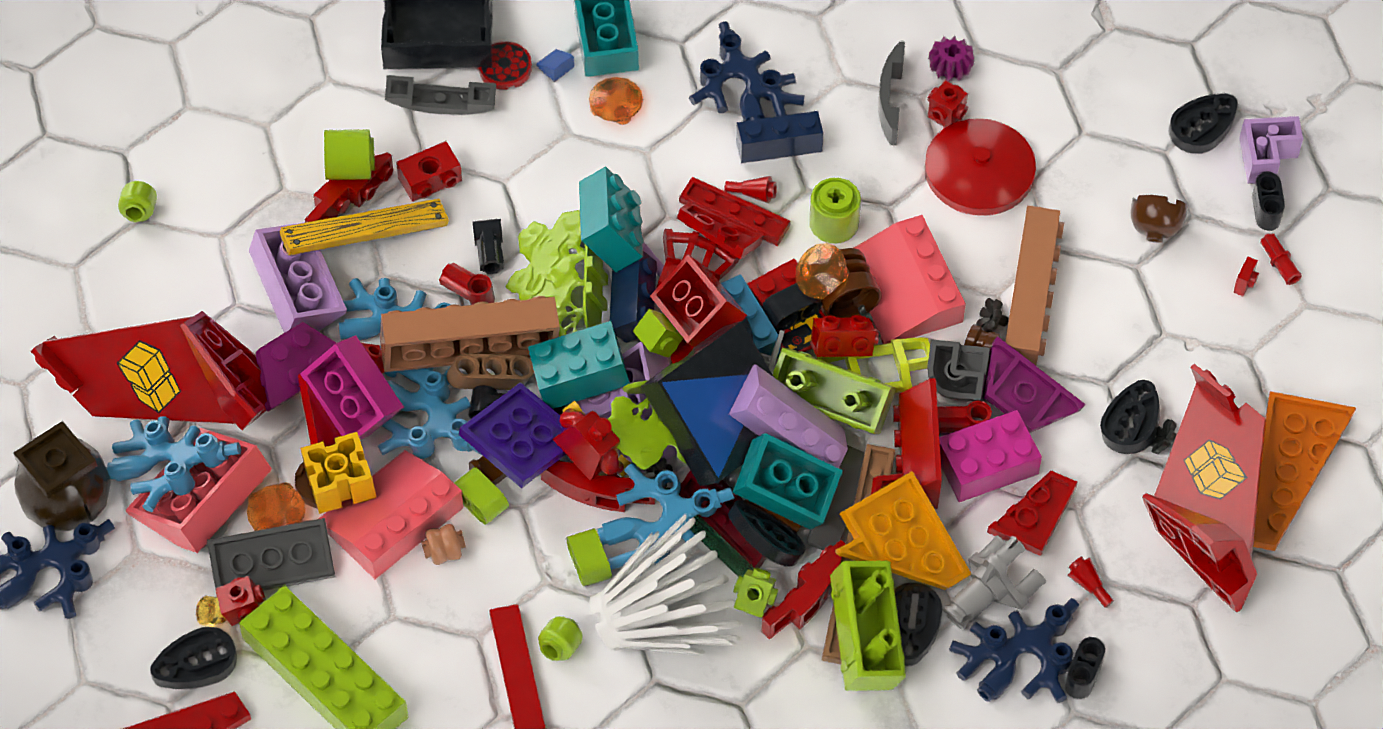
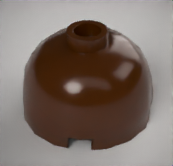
[1130,195,1188,243]

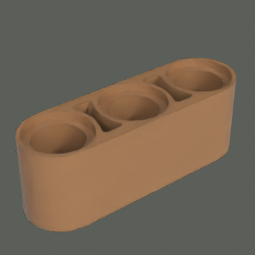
[446,353,534,390]

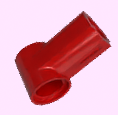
[439,262,495,305]
[938,401,992,433]

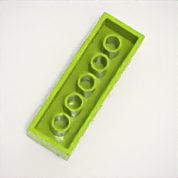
[239,585,408,729]

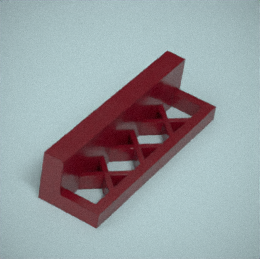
[679,471,767,571]

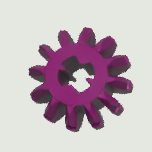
[928,35,975,82]

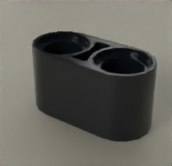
[1252,171,1285,231]
[761,281,822,331]
[1065,637,1106,700]

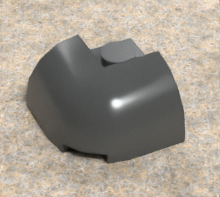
[927,339,991,402]

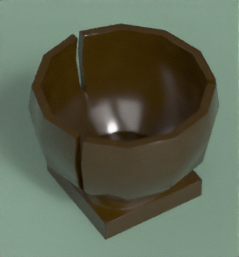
[13,420,111,531]

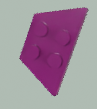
[255,322,336,412]
[984,336,1086,433]

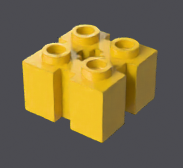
[300,432,376,514]

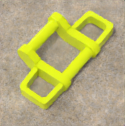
[817,337,930,393]

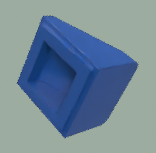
[536,49,575,82]

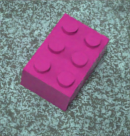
[300,335,404,440]
[939,410,1042,503]

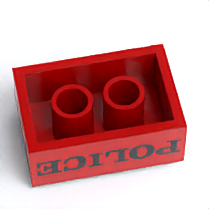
[650,254,747,347]

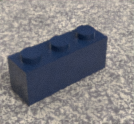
[736,111,824,164]
[609,251,657,343]

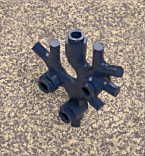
[689,21,805,121]
[0,519,115,619]
[949,598,1079,703]

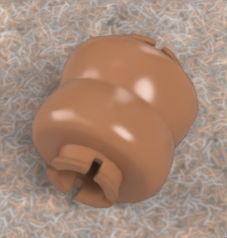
[421,524,466,565]

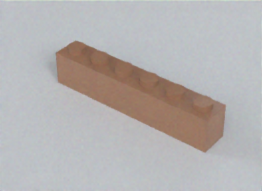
[1005,205,1064,365]

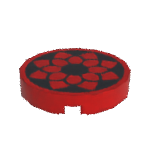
[478,41,532,90]

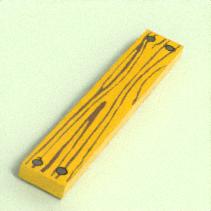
[279,198,449,255]

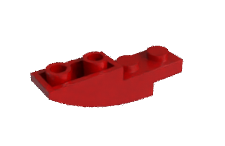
[305,152,394,222]
[540,460,656,513]
[761,539,845,640]

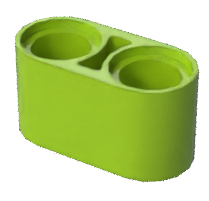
[454,467,509,525]
[566,528,612,587]

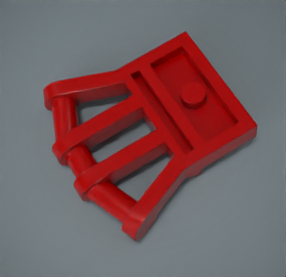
[656,228,740,288]

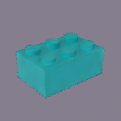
[573,0,639,77]
[579,166,644,272]
[528,321,630,409]
[732,433,843,530]

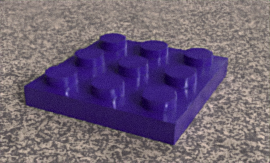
[458,382,566,489]

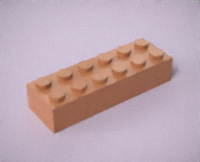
[380,296,560,372]

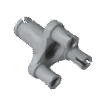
[942,535,1047,630]

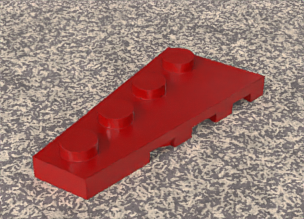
[122,691,252,729]

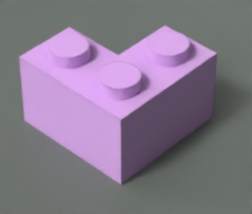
[1239,116,1303,184]

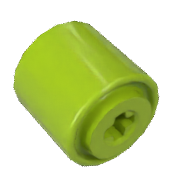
[324,129,375,180]
[809,178,861,243]

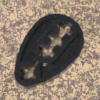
[1169,93,1238,154]
[1100,380,1160,454]
[728,500,805,567]
[894,582,943,666]
[150,626,237,689]

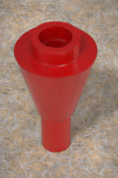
[724,176,777,204]
[1067,557,1114,608]

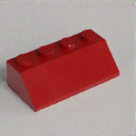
[892,378,942,509]

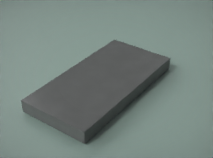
[207,518,335,599]

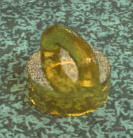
[196,596,226,627]

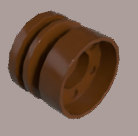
[809,248,882,318]

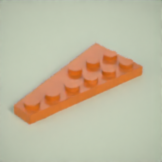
[1253,391,1356,551]

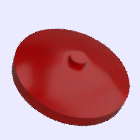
[925,118,1036,216]

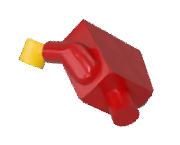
[553,401,631,481]

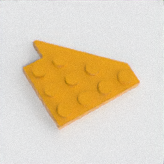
[835,471,971,590]

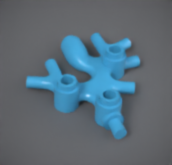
[339,278,451,378]
[377,367,482,459]
[107,416,241,512]
[597,463,734,576]

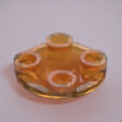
[589,77,643,125]
[796,243,849,300]
[247,482,306,531]

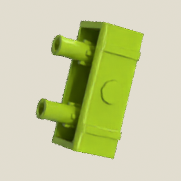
[773,348,897,434]
[830,561,906,691]

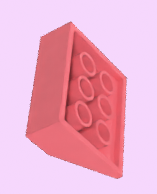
[854,215,966,344]
[125,428,272,553]
[318,450,464,579]

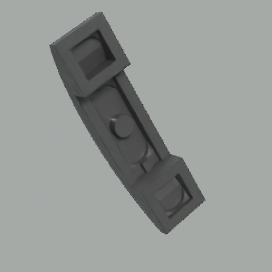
[878,41,905,146]
[385,75,496,115]
[806,445,864,550]

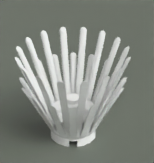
[589,514,742,655]

